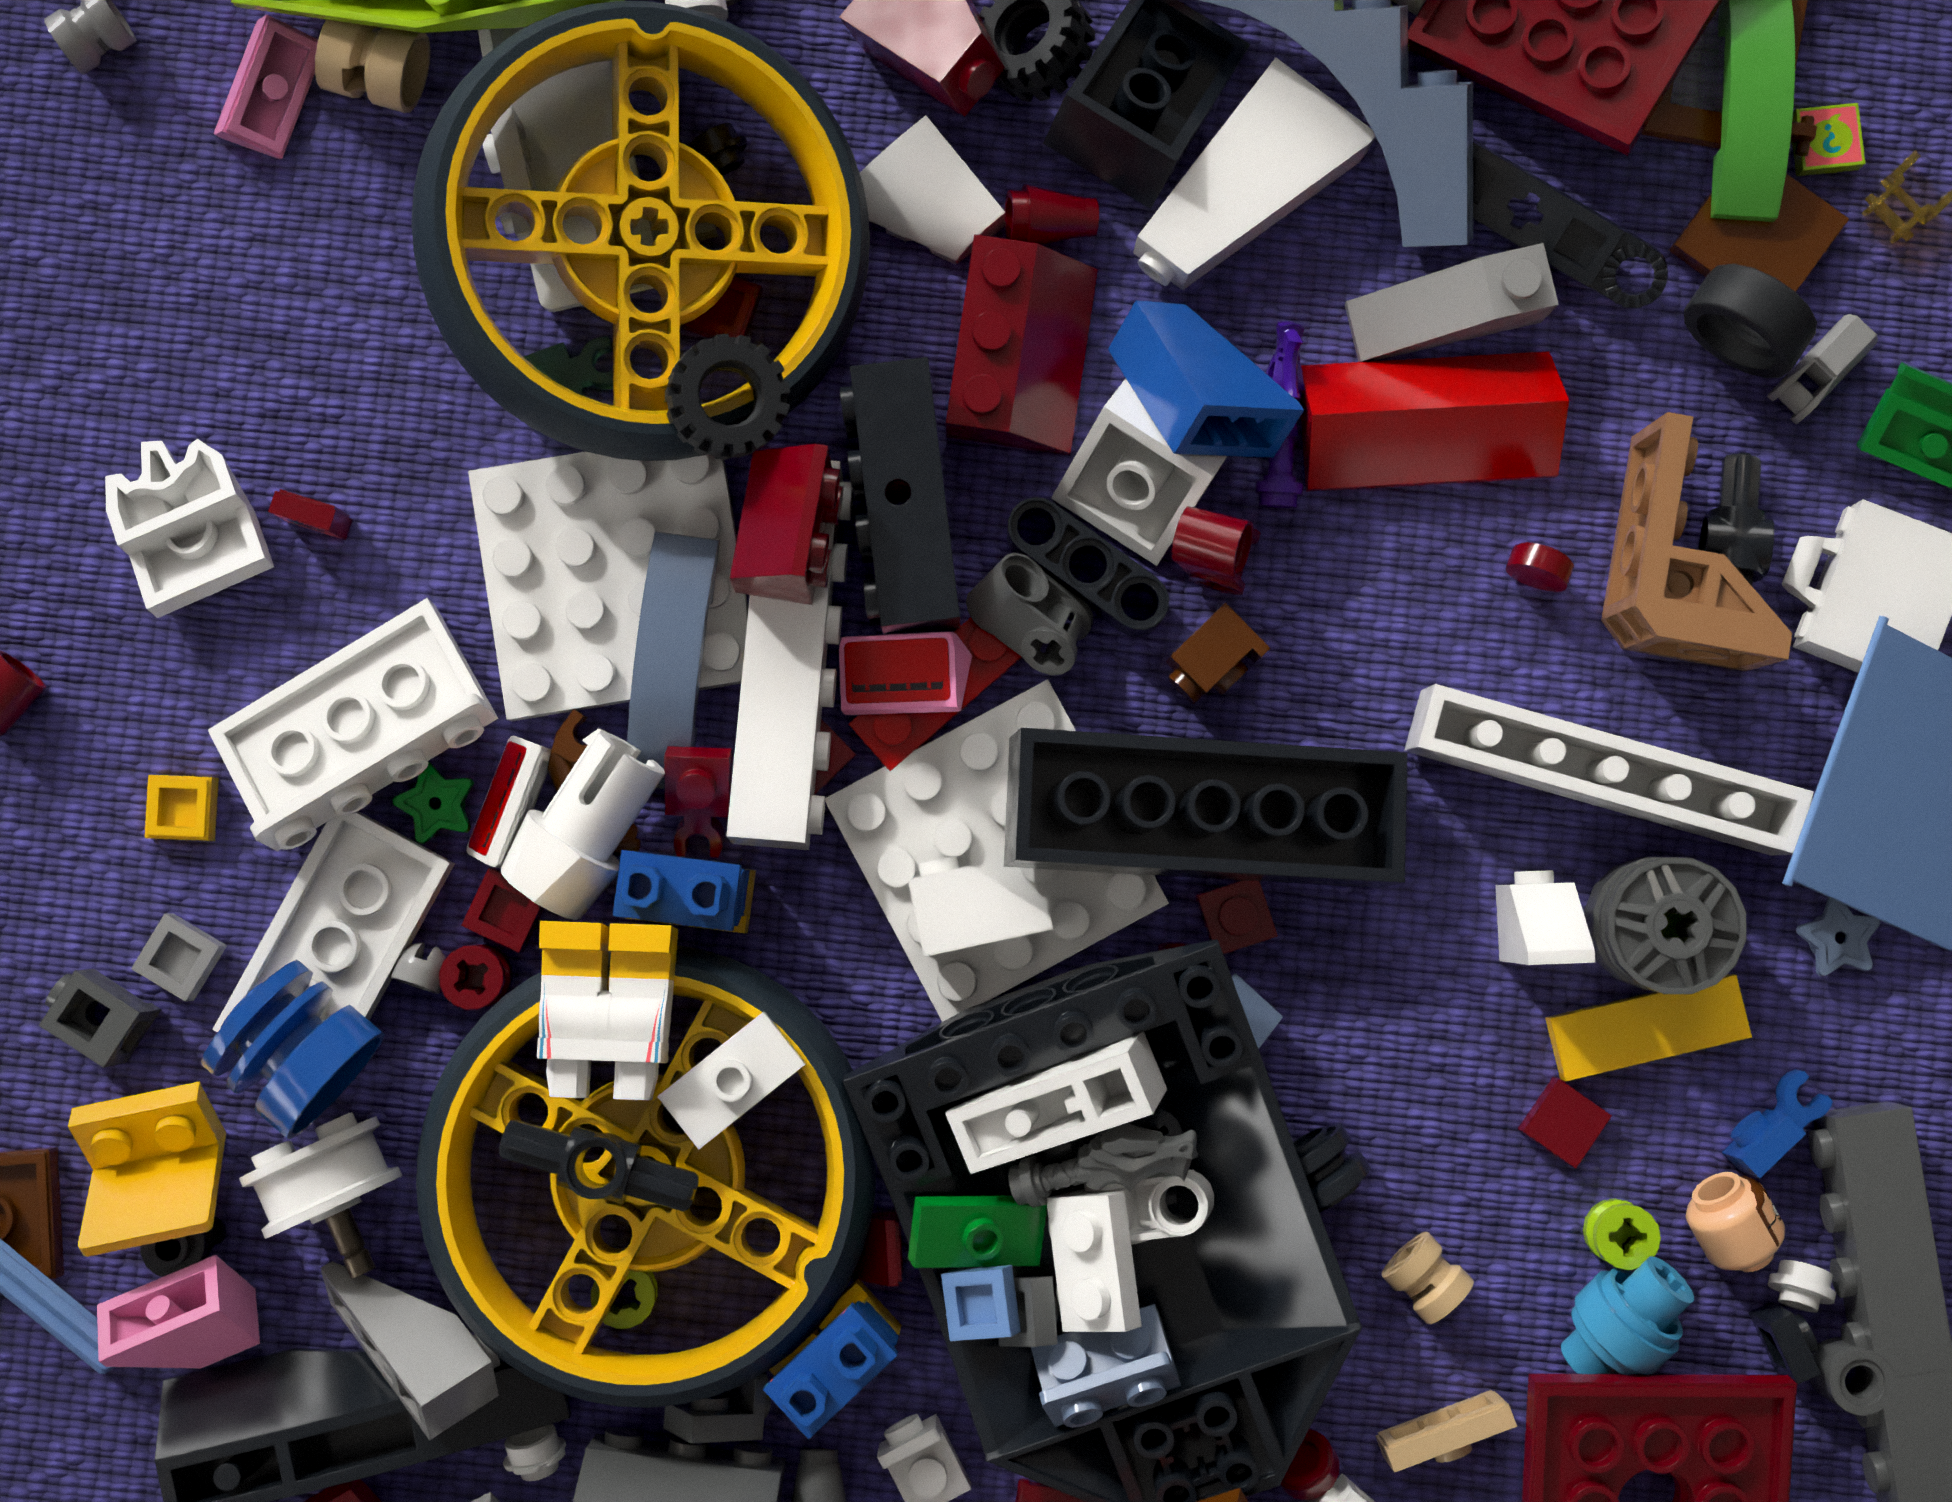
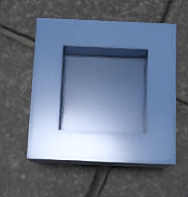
[941,1265,1021,1341]

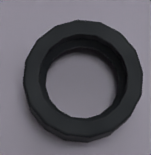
[1684,264,1817,378]

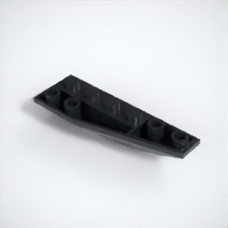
[155,1348,572,1502]

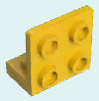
[68,1081,226,1257]

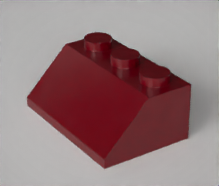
[946,234,1098,456]

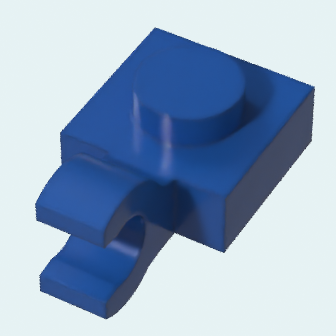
[1721,1069,1833,1179]

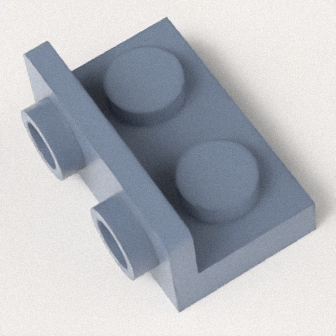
[1031,1304,1181,1427]

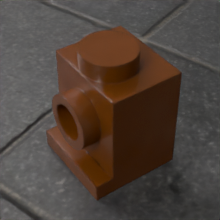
[1166,602,1271,704]

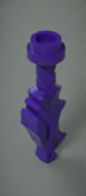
[1255,321,1304,508]

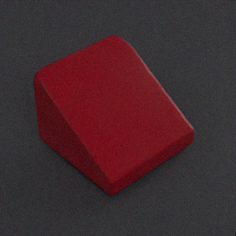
[854,1211,904,1287]

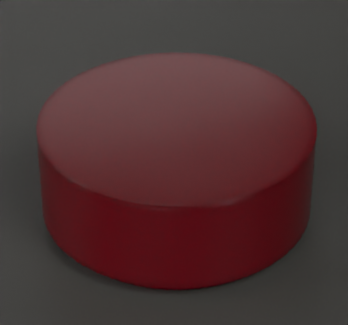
[1505,542,1574,592]
[1280,1429,1340,1500]

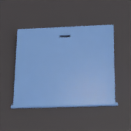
[1782,616,1952,952]

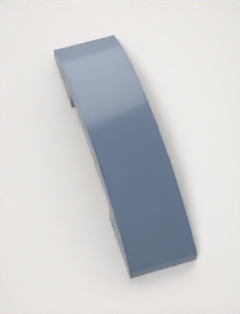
[627,531,720,789]

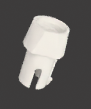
[501,729,665,920]

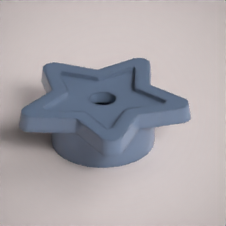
[1796,898,1880,977]

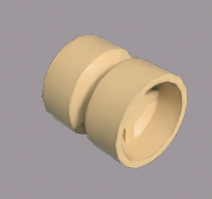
[315,20,430,113]

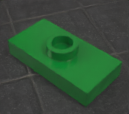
[908,1196,1047,1268]

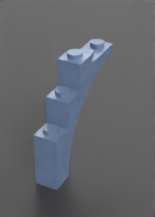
[1200,0,1473,247]

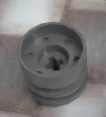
[1584,857,1747,994]

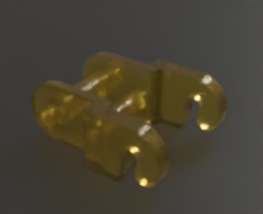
[1862,150,1952,244]

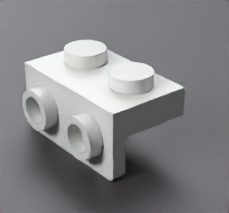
[1047,1189,1142,1332]

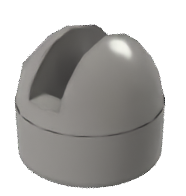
[390,942,446,994]

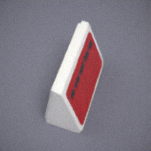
[466,736,552,868]

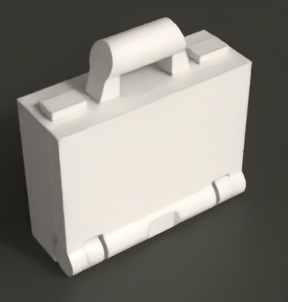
[1782,499,1952,673]

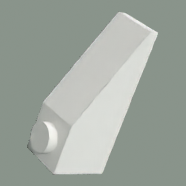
[945,1032,1167,1174]

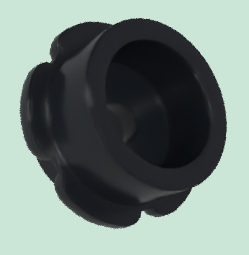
[688,122,747,176]

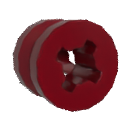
[439,944,513,1010]

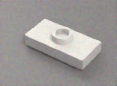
[657,1012,806,1150]

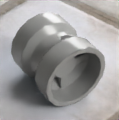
[44,0,137,75]

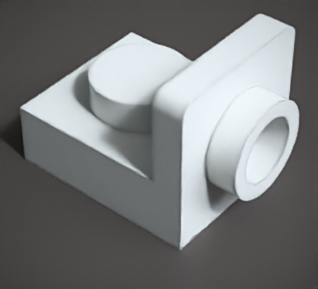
[877,1414,971,1502]

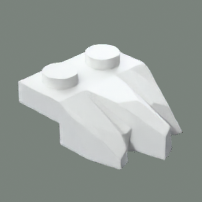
[105,439,274,618]

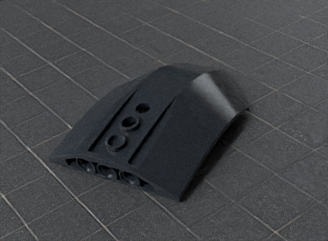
[842,939,1362,1502]

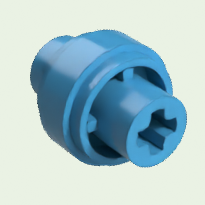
[1561,1256,1694,1375]

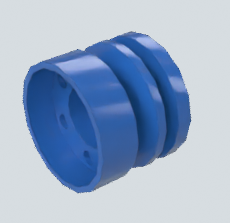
[201,960,385,1139]

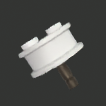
[239,1112,402,1279]

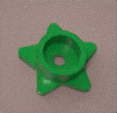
[393,762,474,844]

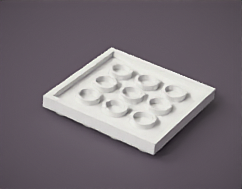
[468,452,748,721]
[825,679,1169,1022]

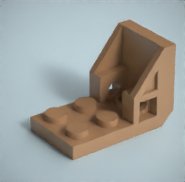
[1601,412,1793,671]

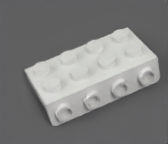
[208,598,498,852]

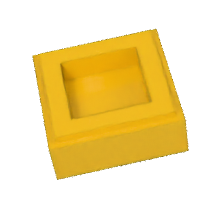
[145,775,219,841]

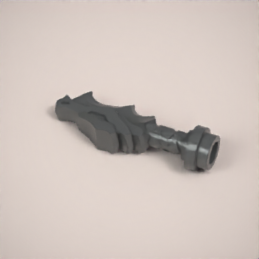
[1008,1123,1198,1208]

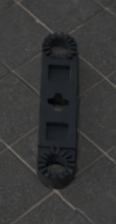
[1473,139,1668,308]

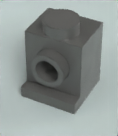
[39,969,162,1068]

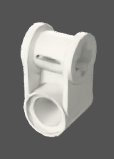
[1084,1170,1214,1245]

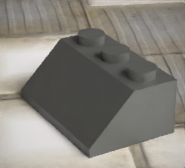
[573,1427,786,1502]

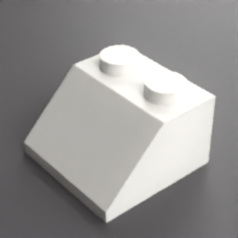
[1051,378,1227,566]

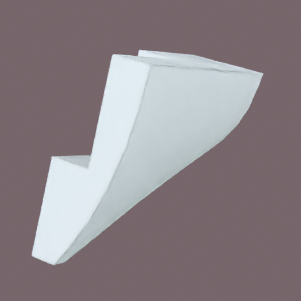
[860,115,1005,264]

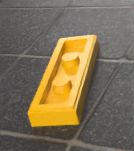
[1545,974,1752,1081]

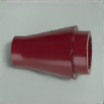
[1004,184,1099,245]

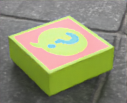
[1792,103,1866,176]

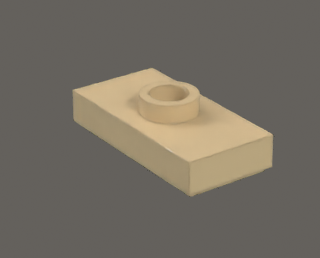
[1376,1390,1517,1473]

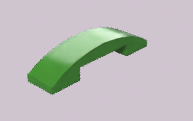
[1711,0,1795,222]

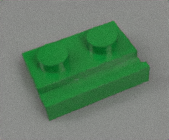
[1856,362,1952,489]

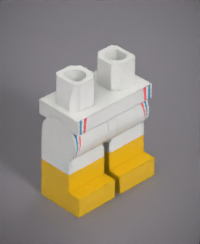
[537,921,678,1100]

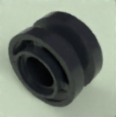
[1293,1123,1371,1213]

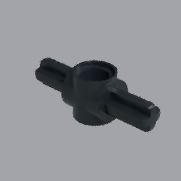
[1698,452,1774,586]
[499,1119,699,1212]

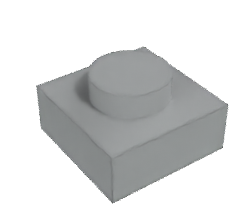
[131,913,227,1002]

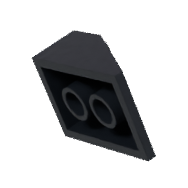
[1043,0,1250,209]

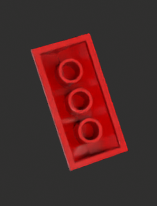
[1300,351,1569,492]

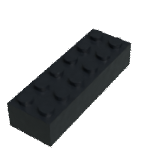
[1004,728,1408,888]

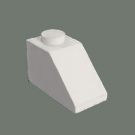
[907,856,1053,957]
[1496,870,1595,965]

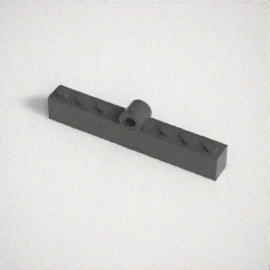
[1808,1101,1952,1502]

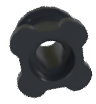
[140,1218,227,1277]

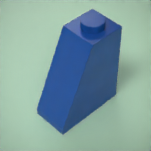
[1108,300,1304,458]

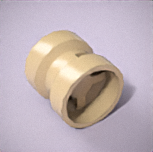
[1381,1232,1474,1325]

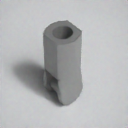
[1767,314,1878,424]

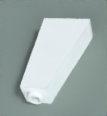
[1133,58,1376,290]

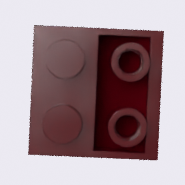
[730,444,844,605]

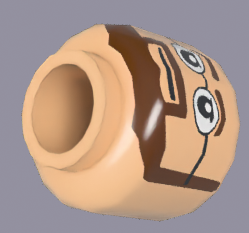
[1686,1172,1785,1272]

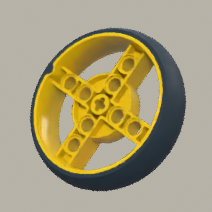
[411,1,870,461]
[416,945,877,1408]

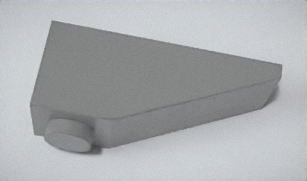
[1344,243,1559,362]
[320,1261,500,1440]

